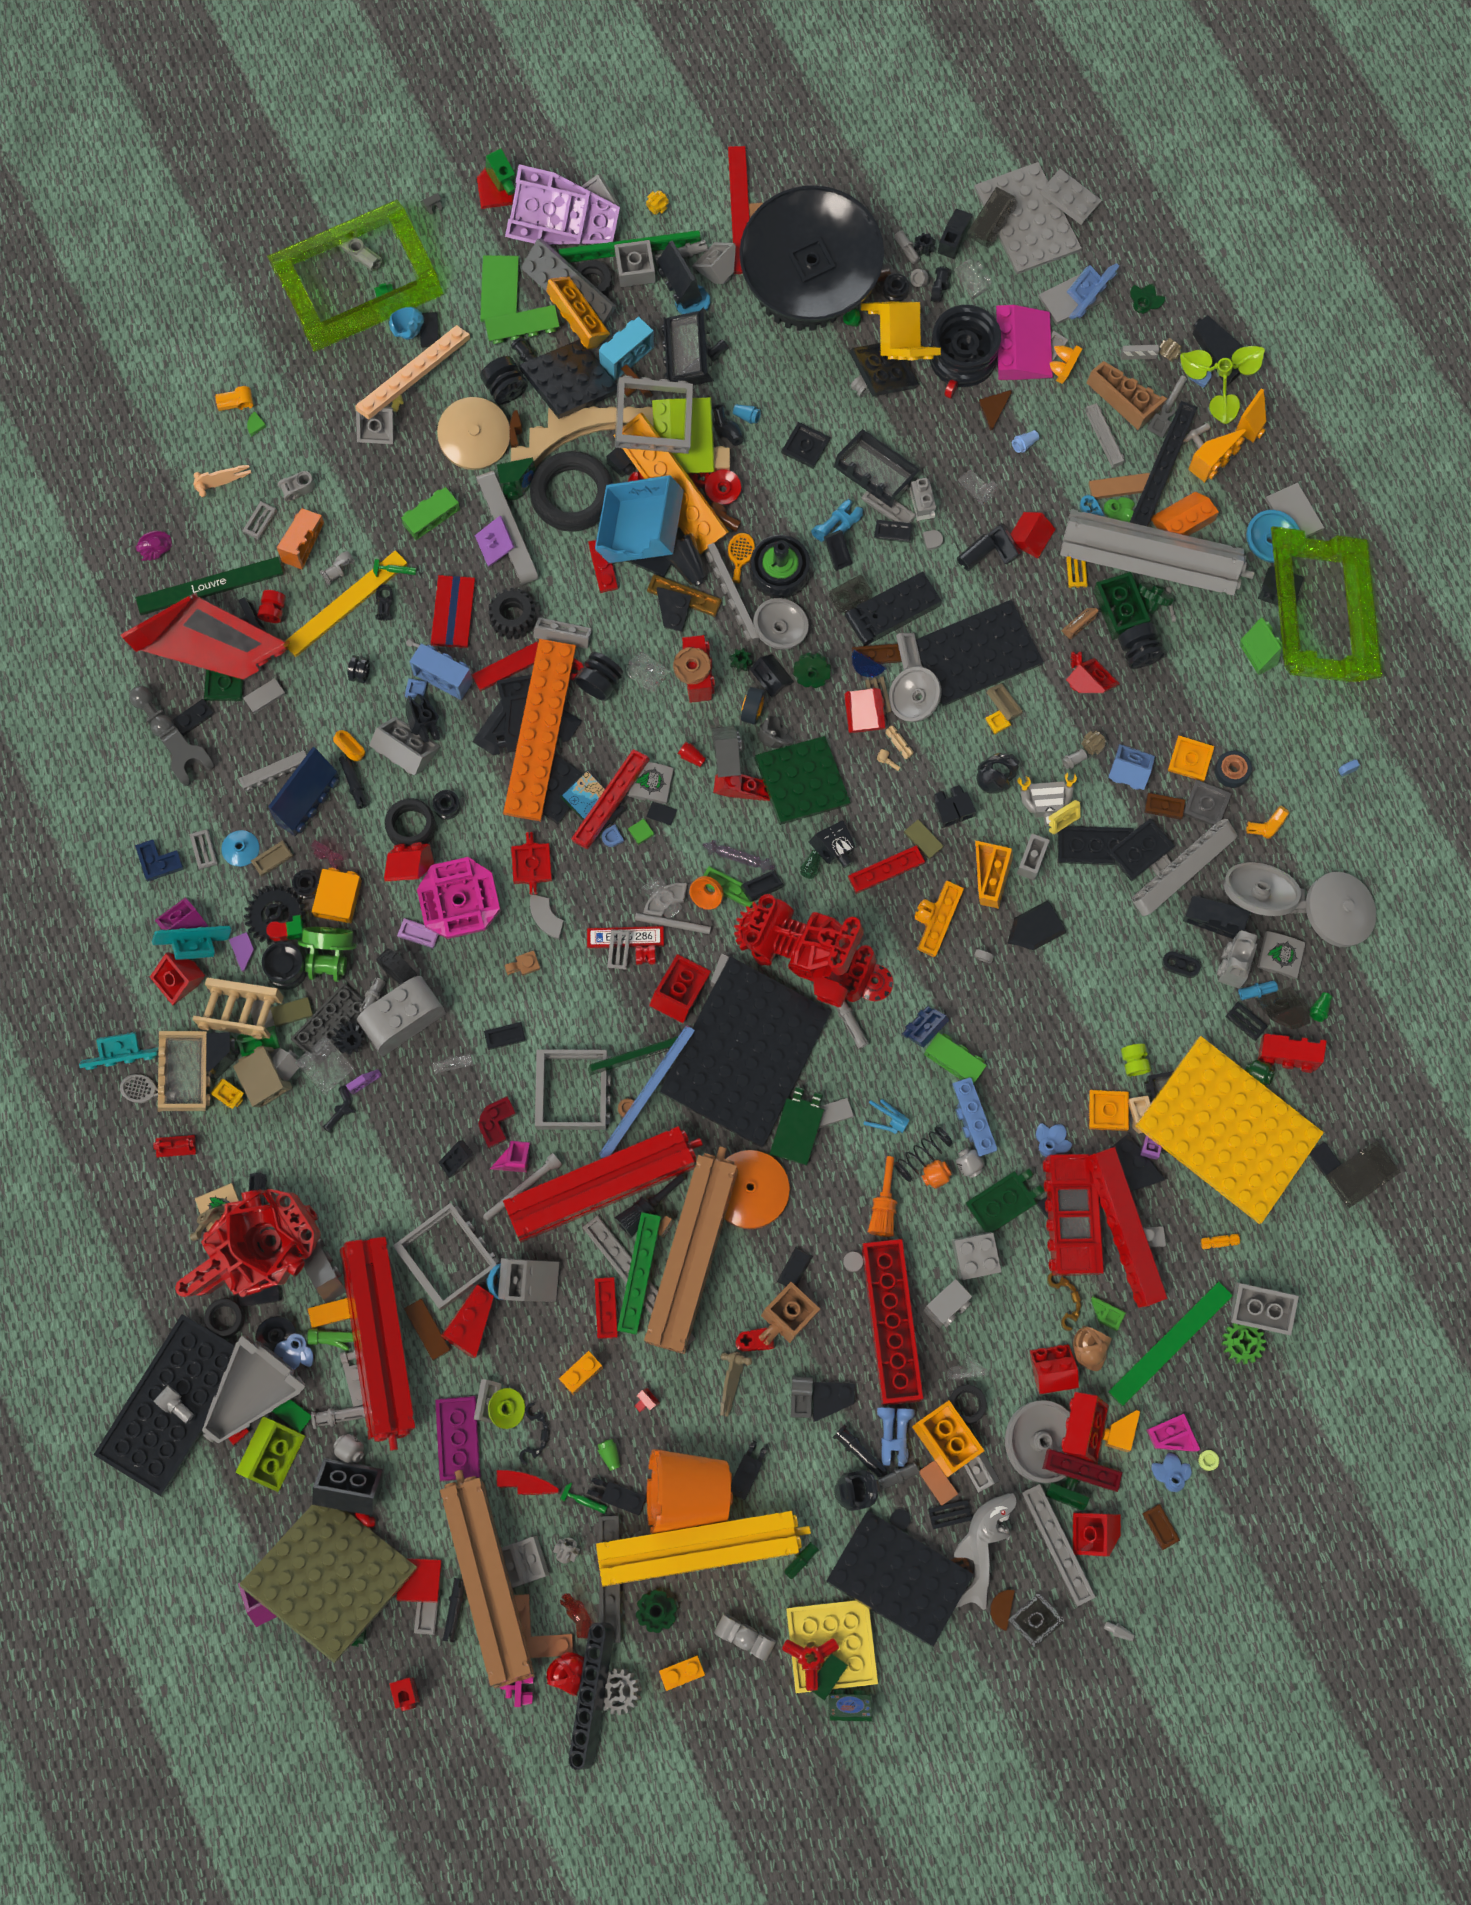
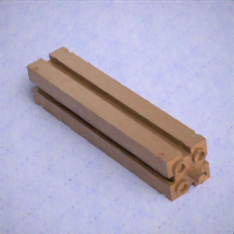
[644,1147,738,1355]
[440,1470,535,1689]

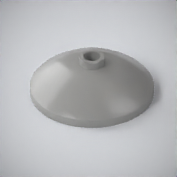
[753,598,808,649]
[889,667,941,722]

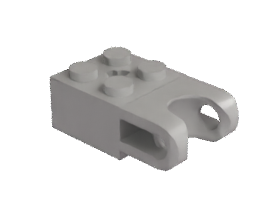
[1216,930,1257,989]

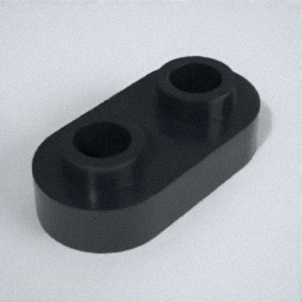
[1162,951,1201,978]

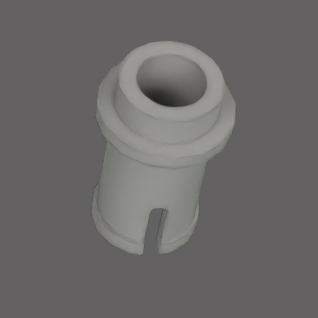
[1062,748,1087,769]

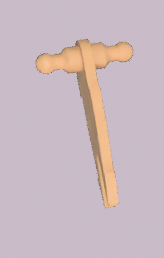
[193,465,251,497]

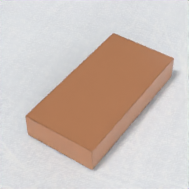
[919,1460,958,1506]

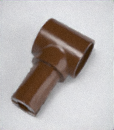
[710,502,741,532]

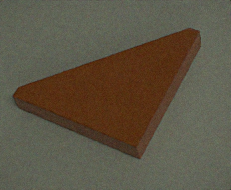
[979,390,1011,431]

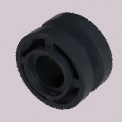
[883,273,909,302]
[347,655,370,684]
[433,790,460,820]
[292,870,319,900]

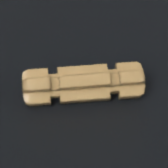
[886,726,913,759]

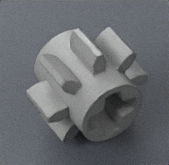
[553,1537,580,1564]

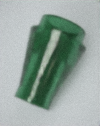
[800,850,821,879]

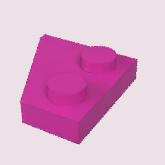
[1147,1414,1200,1452]

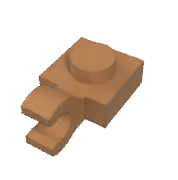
[505,951,540,976]

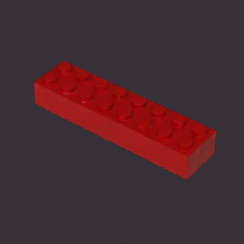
[861,1239,923,1406]

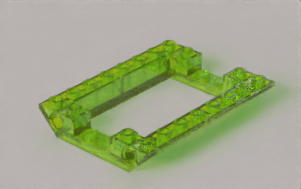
[267,199,444,352]
[1271,526,1382,682]

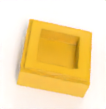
[985,710,1011,734]

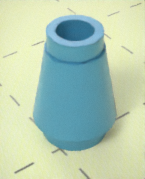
[733,404,761,424]

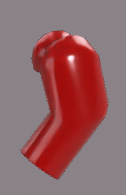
[355,1513,376,1528]

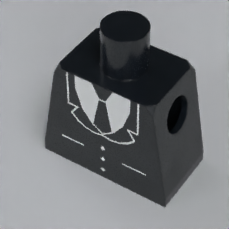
[809,820,855,868]

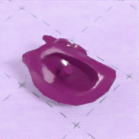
[135,531,172,561]

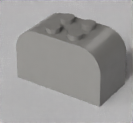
[357,976,446,1057]

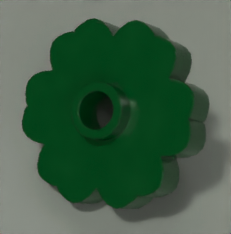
[1138,582,1174,614]
[793,653,831,688]
[636,1590,677,1633]

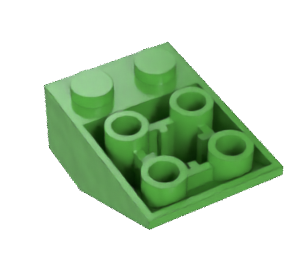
[1240,618,1283,675]

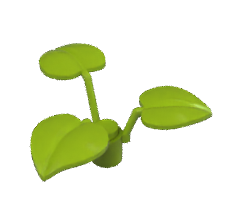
[1180,346,1265,424]

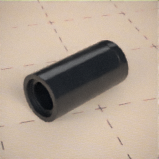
[957,534,996,571]

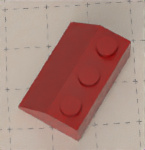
[1061,1392,1109,1464]

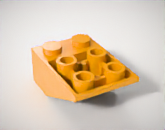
[1188,429,1246,483]

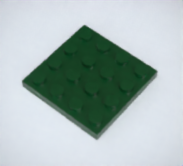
[754,736,851,825]

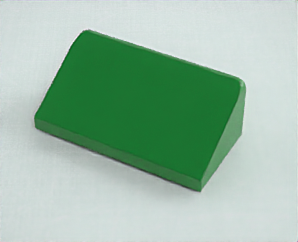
[237,1026,280,1057]

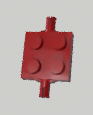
[511,832,552,895]

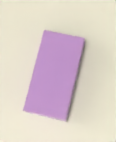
[397,918,439,949]

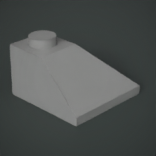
[692,242,736,284]
[356,400,394,444]

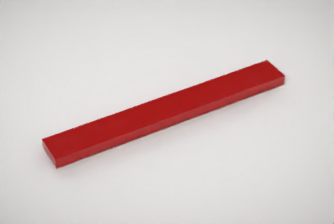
[728,146,749,274]

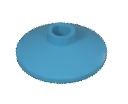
[221,830,260,867]

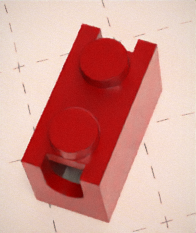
[389,1677,420,1711]

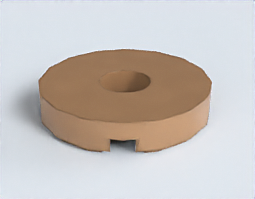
[673,647,710,684]

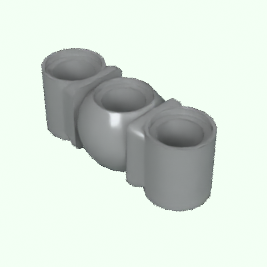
[714,1613,776,1661]

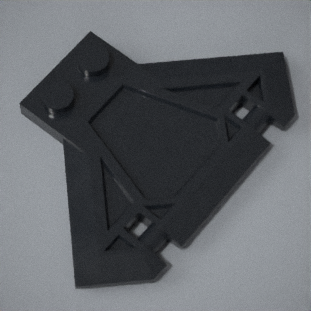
[472,674,582,755]

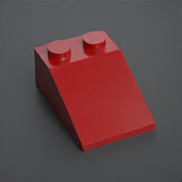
[649,954,711,1023]

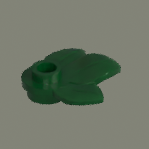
[1130,284,1165,314]

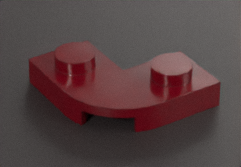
[478,1096,516,1149]

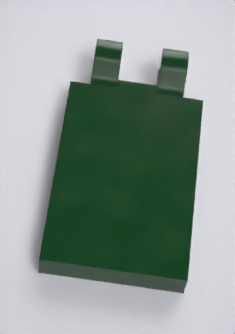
[769,1086,825,1166]
[965,1168,1045,1233]

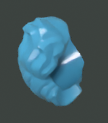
[389,307,424,340]

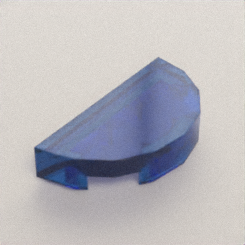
[851,649,886,677]

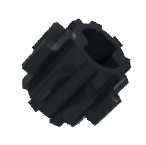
[914,233,936,256]

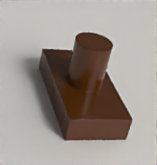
[621,364,653,399]

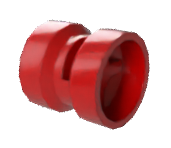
[636,945,655,965]

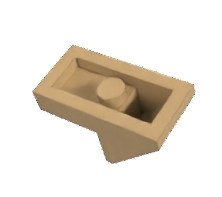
[1128,1096,1150,1134]

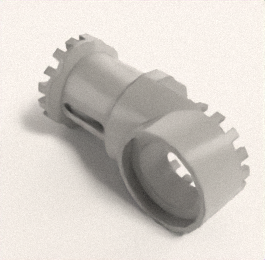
[320,551,355,585]

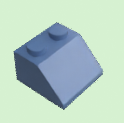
[1108,744,1155,790]

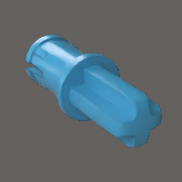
[1238,981,1278,1001]

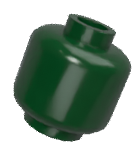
[1245,1059,1275,1086]

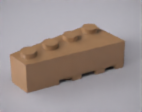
[1087,361,1168,430]

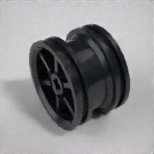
[929,305,1001,387]

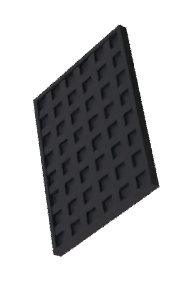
[659,956,831,1148]

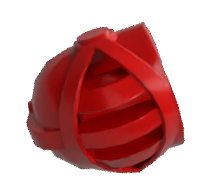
[546,1652,585,1697]

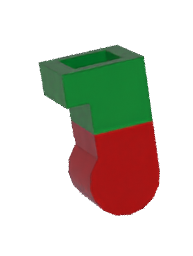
[266,915,304,942]

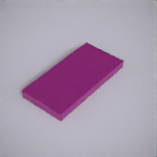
[435,1396,481,1482]

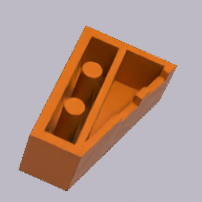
[277,508,324,570]

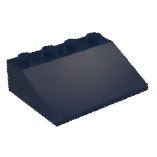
[268,747,339,836]

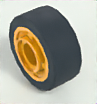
[741,687,765,725]

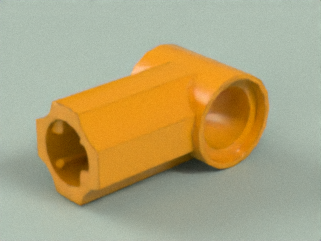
[215,386,253,411]

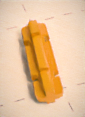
[1201,1234,1240,1249]

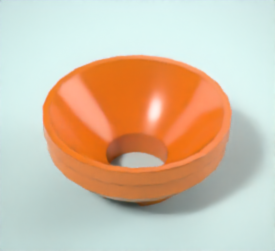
[689,876,724,910]

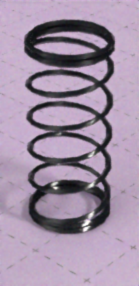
[894,1126,953,1182]

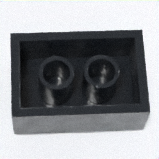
[312,1458,383,1516]

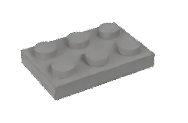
[1040,169,1102,225]

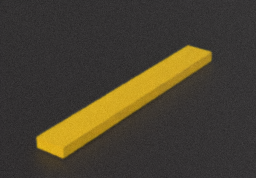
[285,550,408,657]

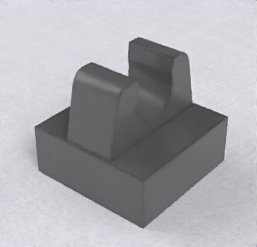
[420,193,442,215]

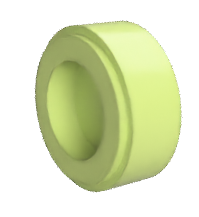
[1198,1450,1219,1471]

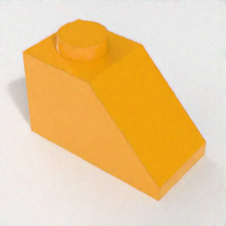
[1103,1410,1140,1452]

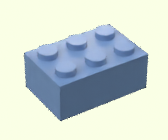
[409,643,473,700]

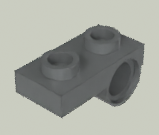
[790,1376,812,1418]

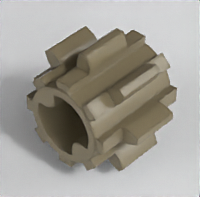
[1158,338,1182,362]
[1081,730,1107,755]

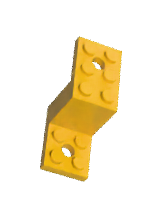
[861,301,941,360]

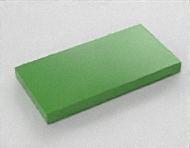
[480,255,519,322]

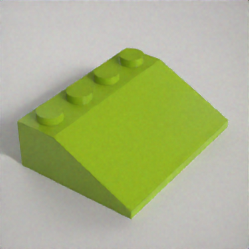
[652,397,715,474]

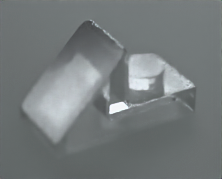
[946,1353,989,1381]

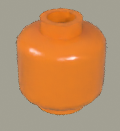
[922,1160,952,1189]

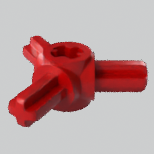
[782,1638,839,1691]

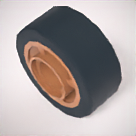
[1214,750,1252,788]

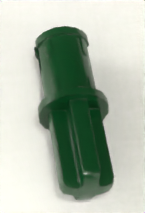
[784,1542,819,1579]

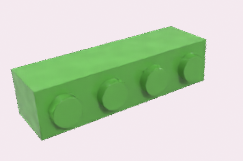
[484,305,559,344]

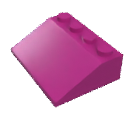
[996,305,1053,380]

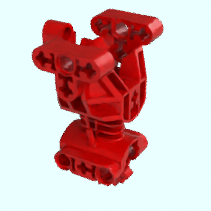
[734,894,877,1007]

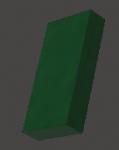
[812,1654,848,1701]

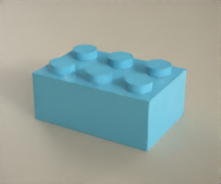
[599,317,654,381]

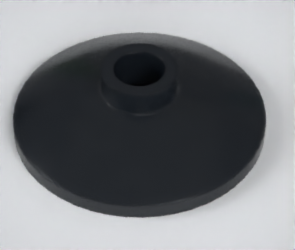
[255,1316,296,1352]

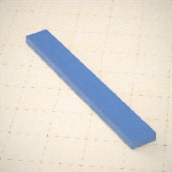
[599,1025,695,1158]

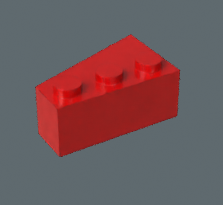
[1258,1034,1327,1073]
[440,1285,494,1359]

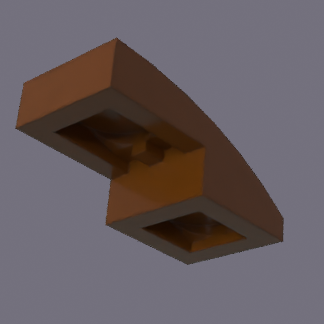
[509,410,523,448]

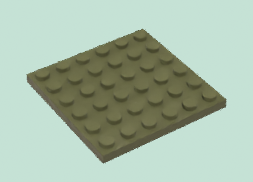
[240,1505,417,1663]

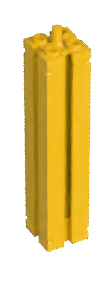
[596,1511,811,1587]

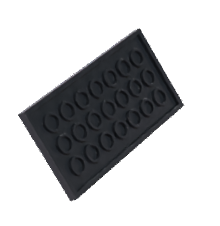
[93,1314,235,1497]

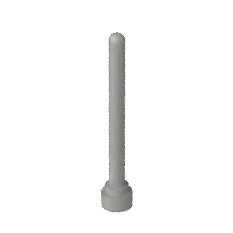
[483,1153,562,1221]

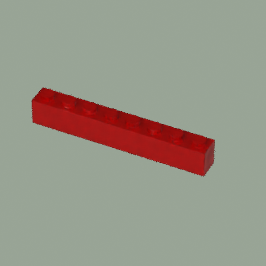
[1086,1147,1168,1308]

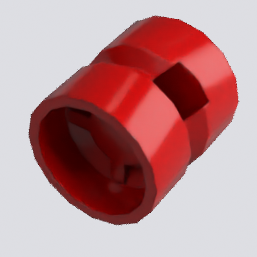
[257,590,286,624]

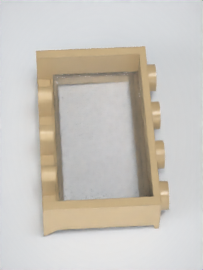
[158,1031,210,1112]

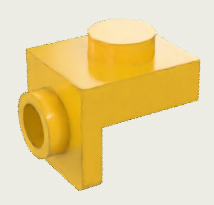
[211,1078,244,1109]

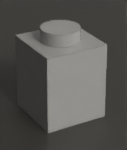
[272,1048,302,1081]

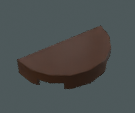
[990,1590,1015,1631]

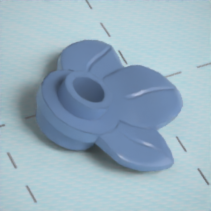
[1036,1123,1072,1157]
[274,1333,313,1370]
[1151,1452,1192,1492]

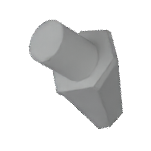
[1104,1621,1135,1641]

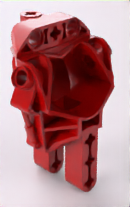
[175,1189,321,1297]

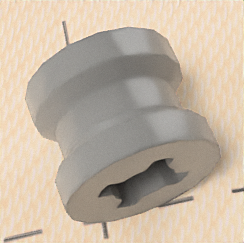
[850,375,870,398]

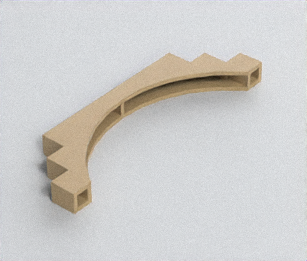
[511,406,730,474]

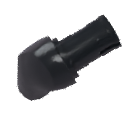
[712,404,743,446]

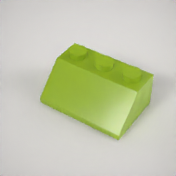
[235,1416,305,1492]

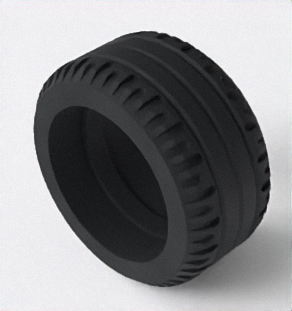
[384,798,436,846]

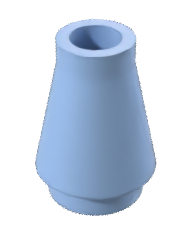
[1012,430,1039,453]

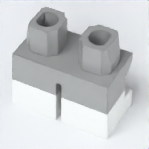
[910,478,936,521]

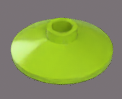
[488,1388,525,1429]

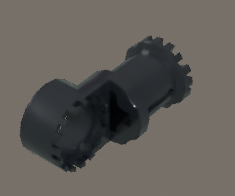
[931,266,951,302]
[375,584,393,621]

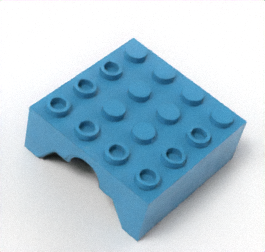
[595,475,684,563]

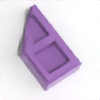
[346,1069,382,1095]

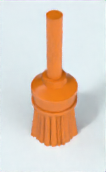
[868,1156,897,1237]

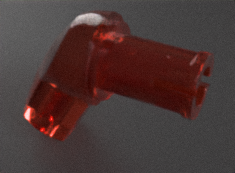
[560,1593,592,1639]

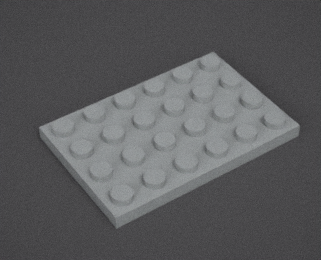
[974,162,1082,275]

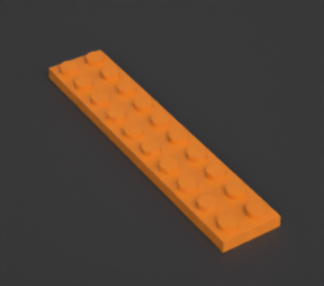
[503,639,576,822]

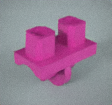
[500,1677,533,1707]

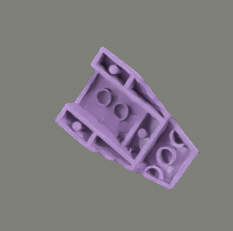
[505,164,620,245]

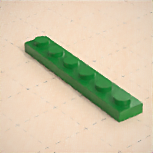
[617,1212,661,1335]

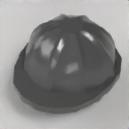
[759,716,793,748]

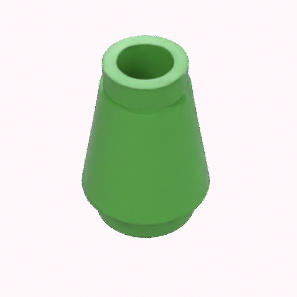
[597,1439,621,1471]

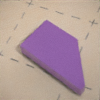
[229,932,255,972]

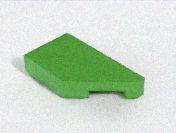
[1090,1296,1126,1331]

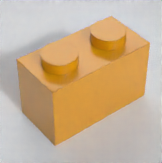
[559,1351,603,1396]
[659,1655,705,1691]

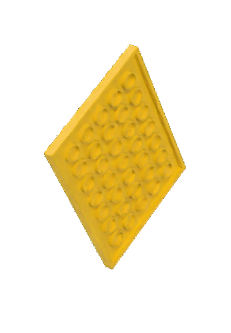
[1135,1036,1324,1224]

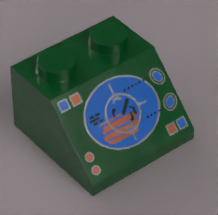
[497,457,536,500]
[828,1690,872,1722]

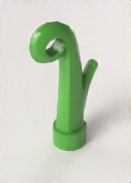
[308,1329,354,1351]

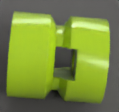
[1121,1043,1151,1077]

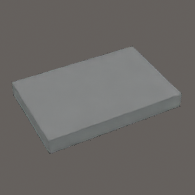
[1038,274,1103,325]
[1265,483,1324,540]

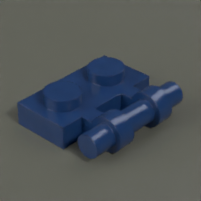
[902,1006,949,1048]

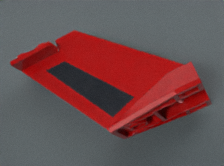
[121,592,290,679]

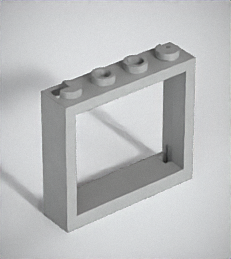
[615,376,693,454]
[535,1050,611,1130]
[393,1203,499,1311]

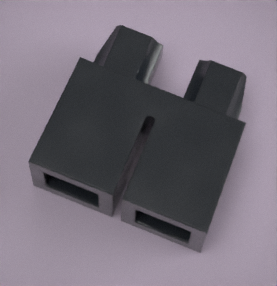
[934,785,977,828]

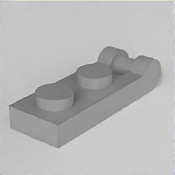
[340,1349,363,1407]

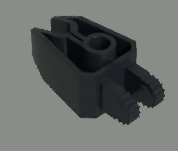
[405,694,440,743]

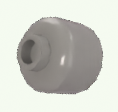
[955,1148,985,1178]
[334,1434,364,1464]

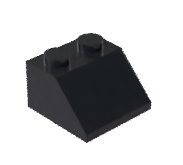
[206,1032,240,1080]

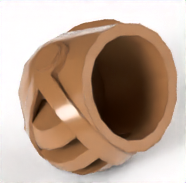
[1073,1326,1112,1371]

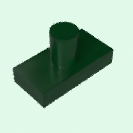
[1045,1477,1090,1511]

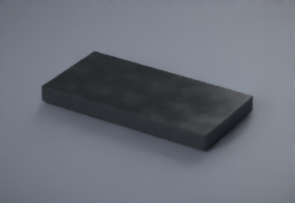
[1058,826,1134,865]

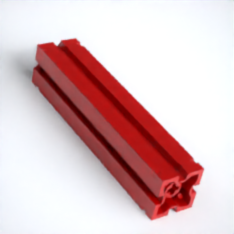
[503,1126,703,1243]
[340,1237,415,1451]

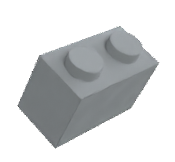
[1017,834,1049,880]

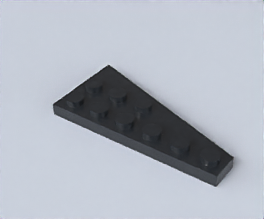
[1036,1134,1165,1219]

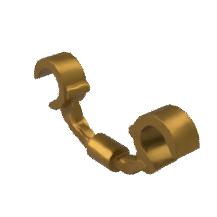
[1047,1272,1081,1331]

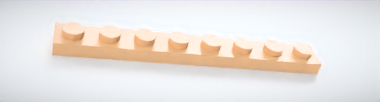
[355,325,470,419]

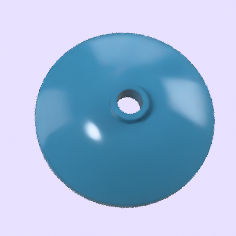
[1246,510,1301,563]

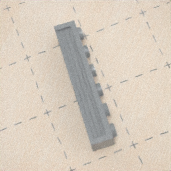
[1085,403,1124,468]
[239,750,306,792]

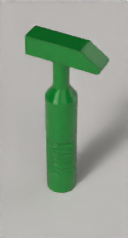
[373,559,417,577]
[560,1483,608,1514]

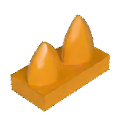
[1049,345,1082,384]

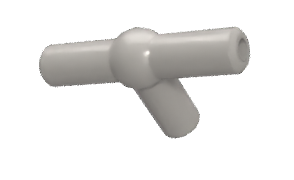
[1182,423,1211,449]

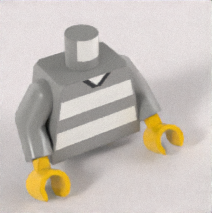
[1017,773,1077,827]

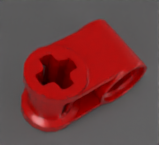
[735,1328,775,1352]

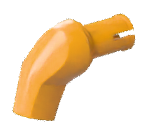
[1246,805,1290,839]

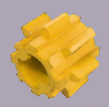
[646,191,669,215]

